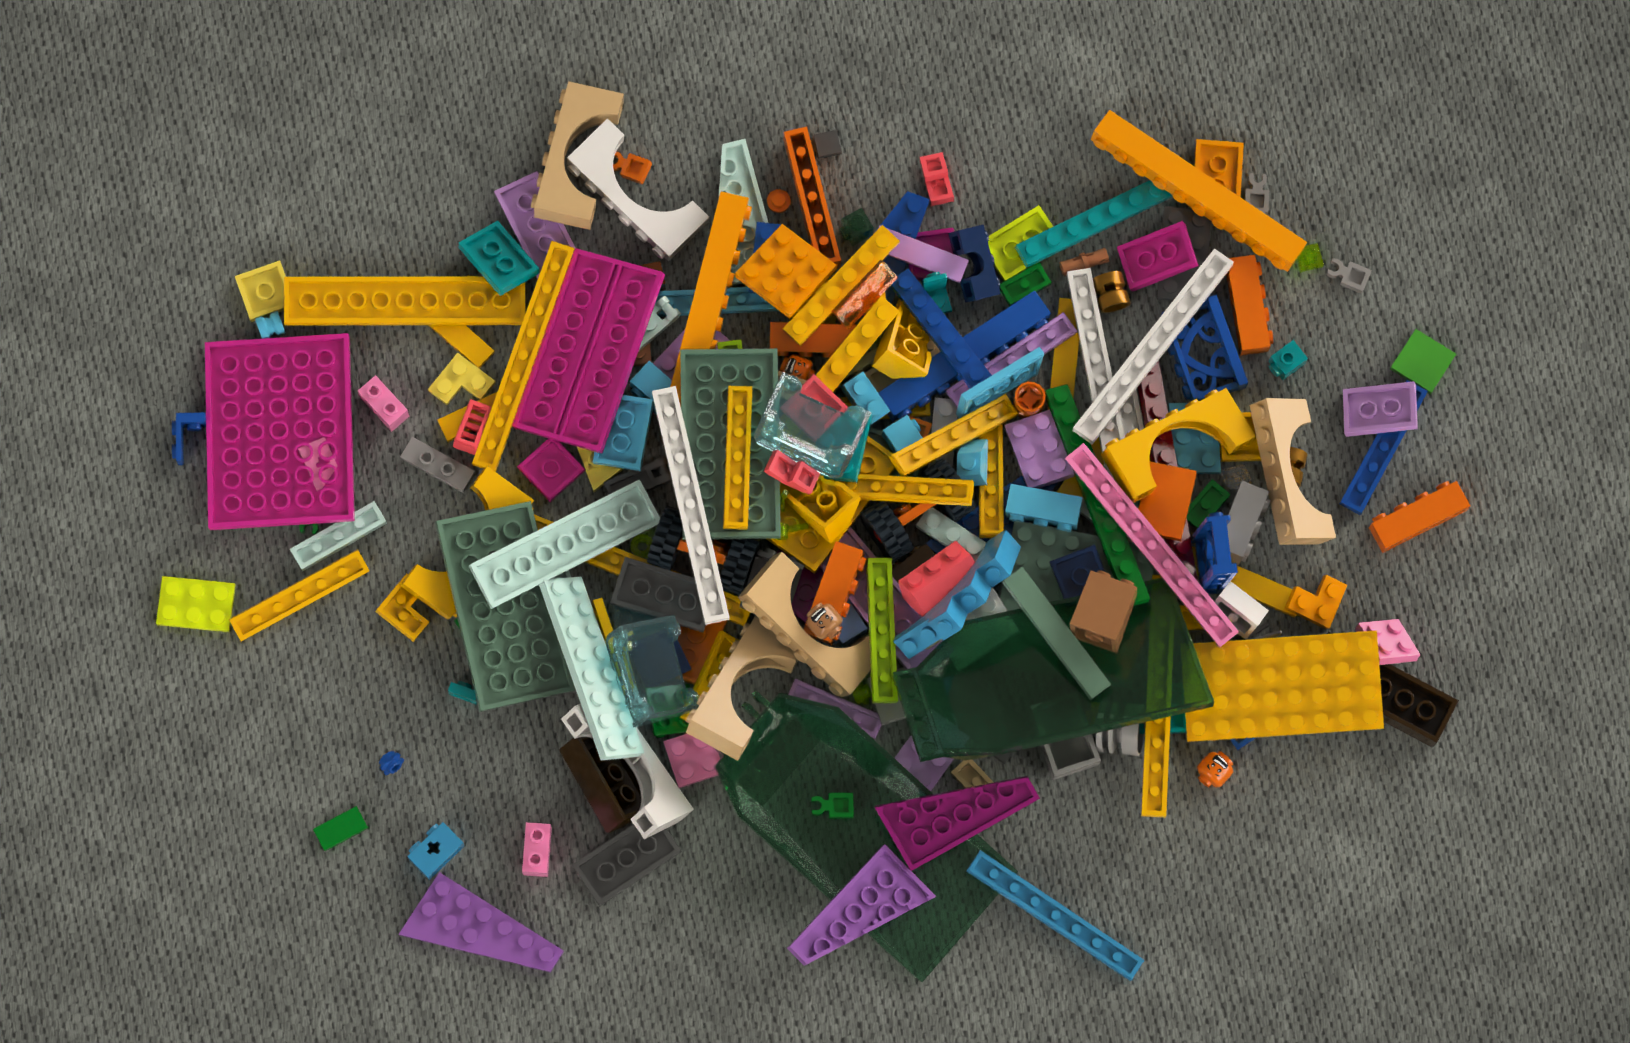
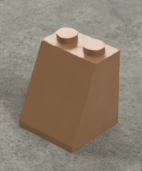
[1070,570,1137,654]

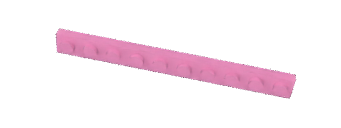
[1065,443,1239,648]

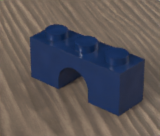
[948,224,1001,303]

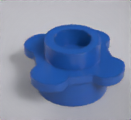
[379,751,404,775]

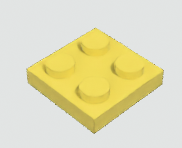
[235,261,286,322]

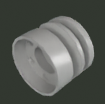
[1094,701,1145,756]

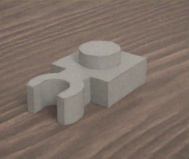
[1244,173,1269,215]
[1326,258,1372,294]

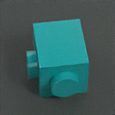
[1268,340,1308,380]

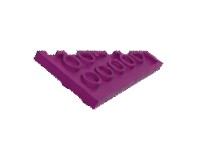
[874,776,1040,871]

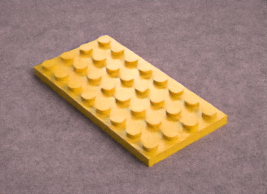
[1181,630,1384,742]

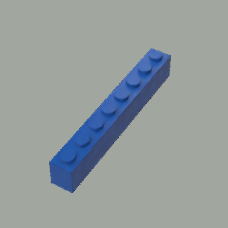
[878,290,1051,422]

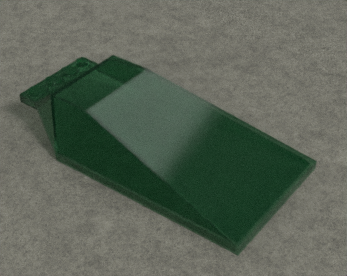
[892,578,1214,762]

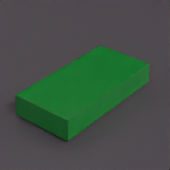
[313,806,369,851]

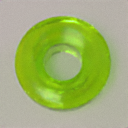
[630,534,653,558]
[852,681,872,705]

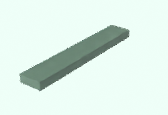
[1002,567,1111,700]

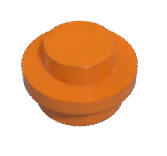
[767,189,791,213]

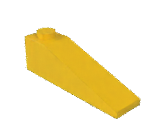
[872,298,932,379]
[780,475,861,544]

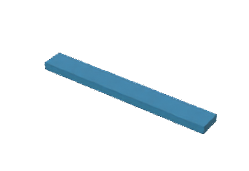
[966,850,1144,981]

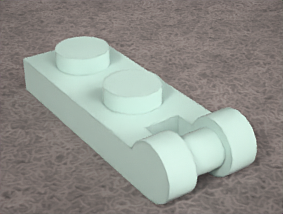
[638,296,681,352]

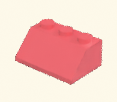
[898,541,975,617]

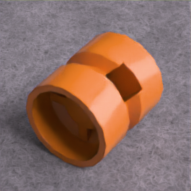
[1013,381,1046,419]

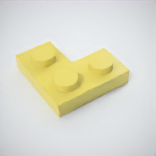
[428,353,496,405]

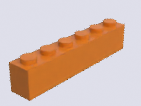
[784,127,841,269]

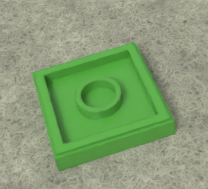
[1390,329,1456,395]

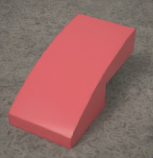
[920,152,954,206]
[764,450,820,495]

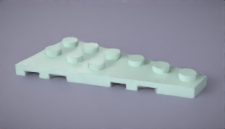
[719,139,768,288]

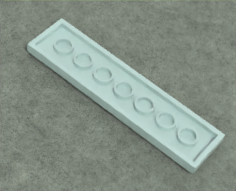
[469,479,660,609]
[539,577,644,760]

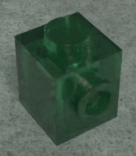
[839,208,874,246]

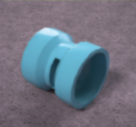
[255,311,286,339]

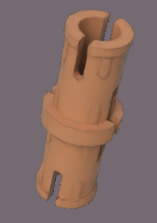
[1059,248,1109,276]

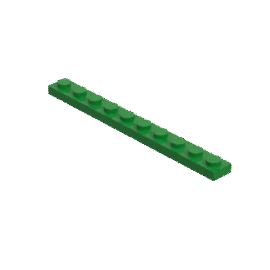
[1045,384,1150,606]

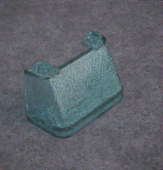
[754,372,872,478]
[606,615,699,728]

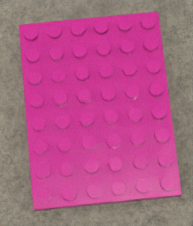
[205,333,355,530]

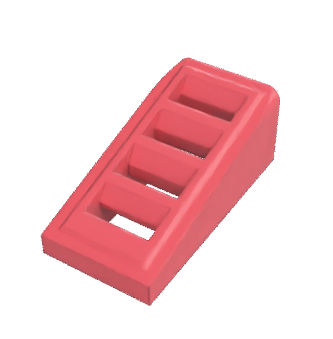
[453,399,492,455]

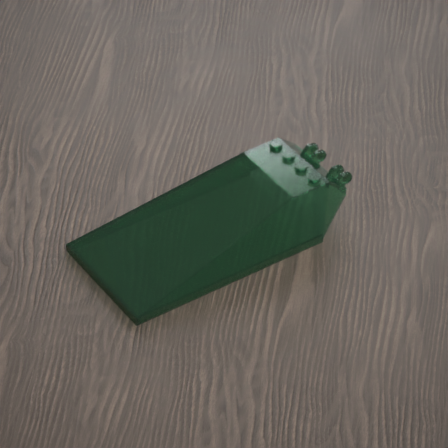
[714,691,1018,982]

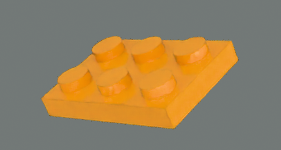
[1191,139,1244,209]

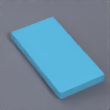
[956,347,1044,418]

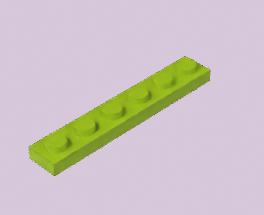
[866,558,898,703]

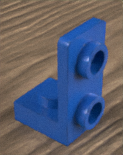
[172,412,206,465]

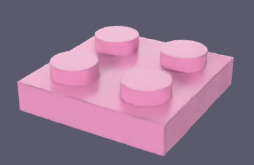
[1355,619,1420,665]
[663,734,725,788]

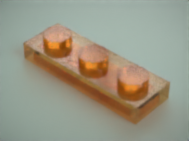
[831,260,898,329]

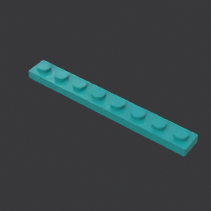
[1015,180,1173,268]

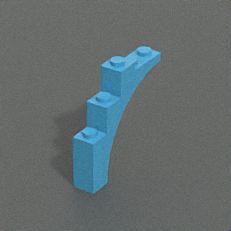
[893,529,1021,659]

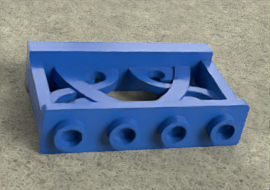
[1161,295,1248,402]
[1190,512,1238,595]

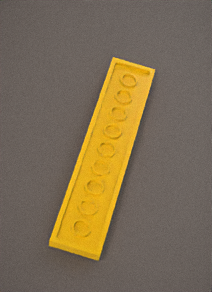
[284,276,525,326]

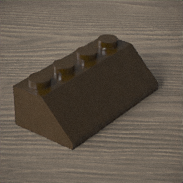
[559,737,641,834]

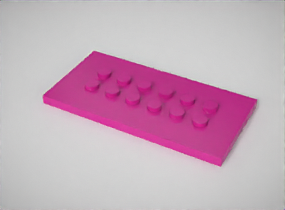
[512,248,665,454]

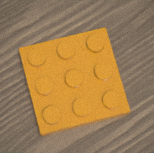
[735,224,837,319]

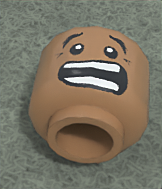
[806,603,843,639]

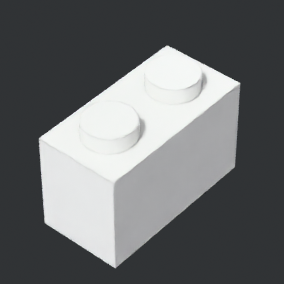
[1214,581,1269,640]

